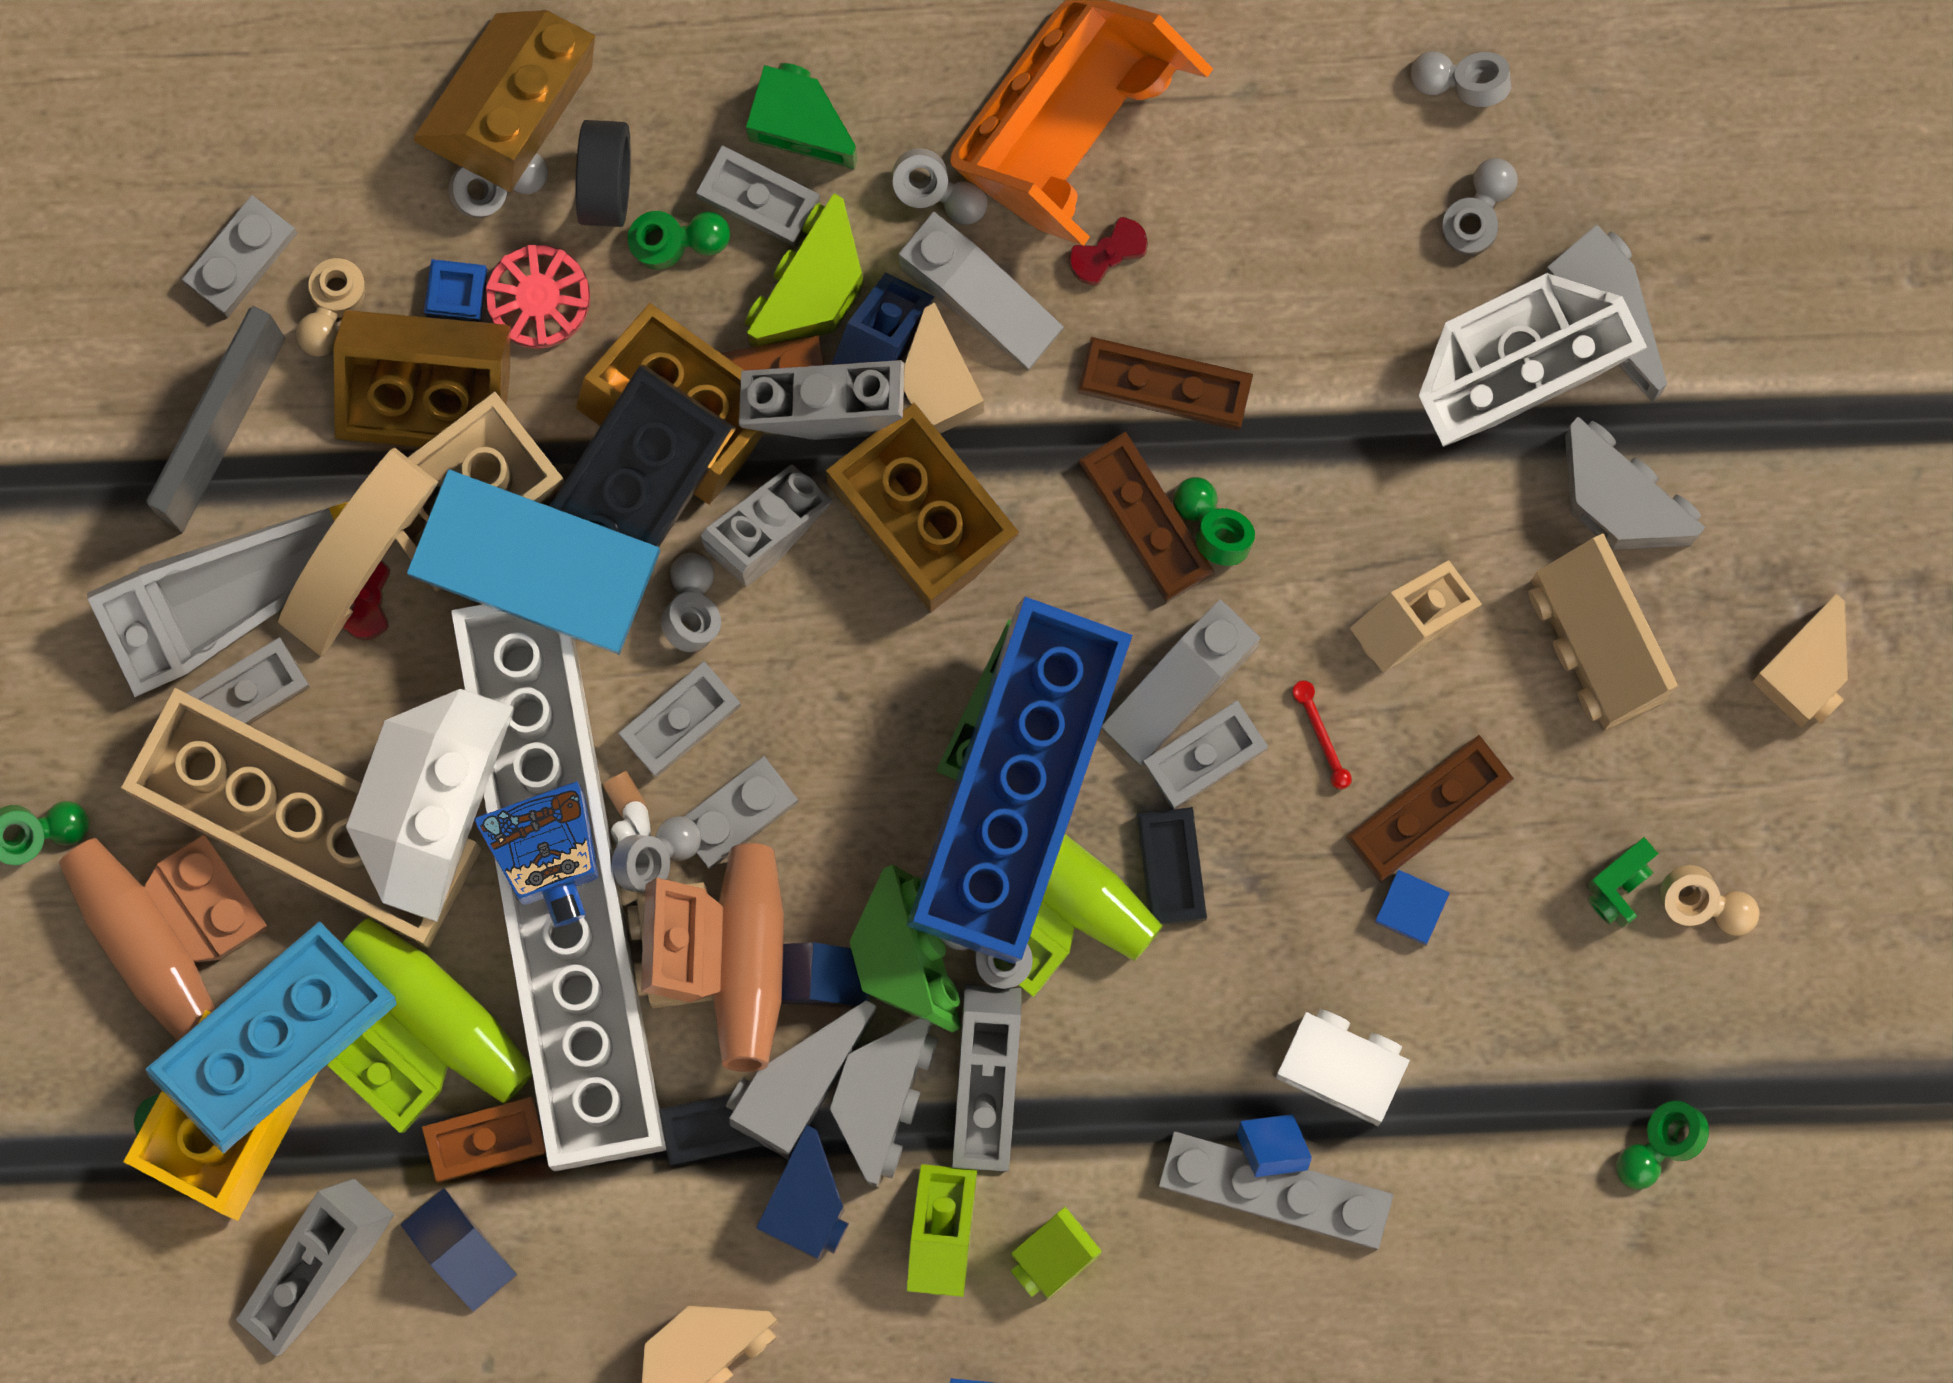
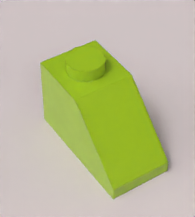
[907,1164,977,1297]
[1010,1207,1102,1300]

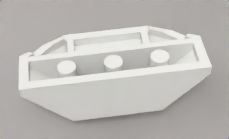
[1419,273,1647,446]
[346,689,514,922]

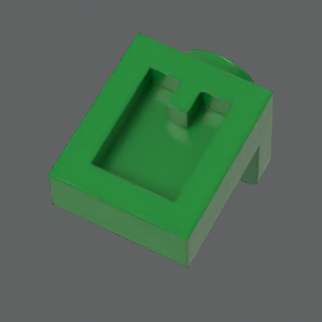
[1586,837,1659,928]

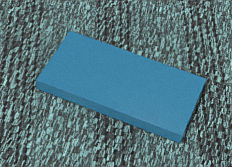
[407,469,660,655]
[146,921,397,1154]

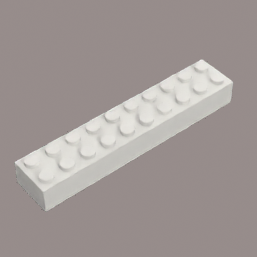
[451,604,666,1171]

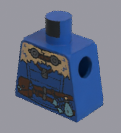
[475,781,598,927]

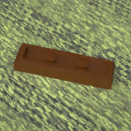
[1078,337,1253,431]
[1078,432,1215,603]
[1346,735,1514,883]

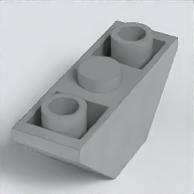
[739,360,905,440]
[1565,417,1705,550]
[701,464,833,587]
[830,1018,938,1188]

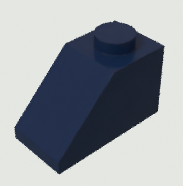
[831,272,935,365]
[756,1125,849,1261]

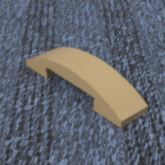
[278,448,438,656]

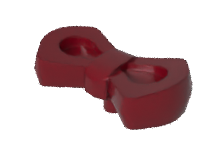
[1069,217,1148,286]
[343,560,390,640]

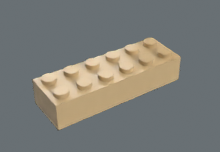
[121,688,482,949]

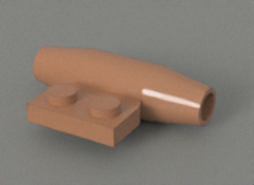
[59,834,267,1042]
[641,843,784,1072]

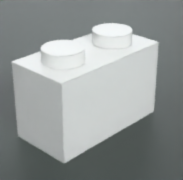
[1275,1009,1410,1126]

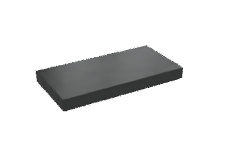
[147,306,286,533]

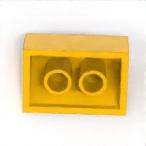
[123,1010,318,1221]

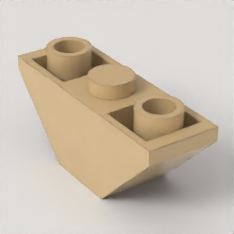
[642,1306,779,1383]

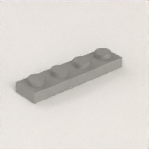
[1158,1131,1394,1250]

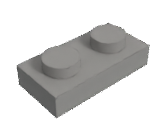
[696,145,821,247]
[182,195,297,318]
[187,637,310,725]
[618,661,741,778]
[1143,700,1268,809]
[684,756,799,870]

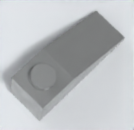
[899,212,1064,371]
[1544,225,1667,403]
[1101,599,1261,767]
[952,984,1021,1171]
[726,1001,876,1160]
[236,1178,395,1357]

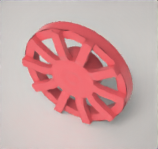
[486,245,590,349]

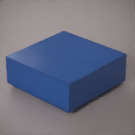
[424,259,488,322]
[1374,869,1450,946]
[1237,1114,1312,1177]

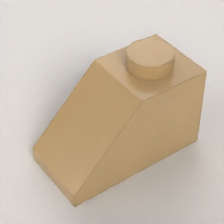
[903,303,984,434]
[1350,560,1482,673]
[1752,593,1848,728]

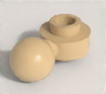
[296,258,365,357]
[1660,865,1760,936]

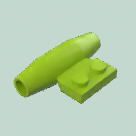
[993,834,1163,997]
[327,918,533,1133]

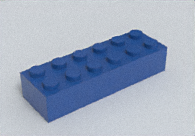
[906,597,1133,964]

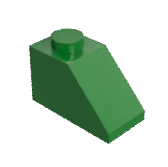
[746,63,857,170]

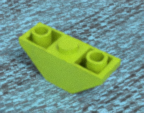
[745,193,864,347]

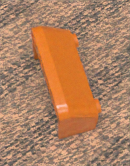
[950,0,1213,246]

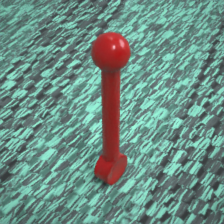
[1292,680,1352,790]

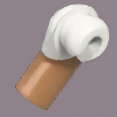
[602,771,651,845]

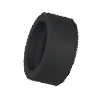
[575,120,631,227]

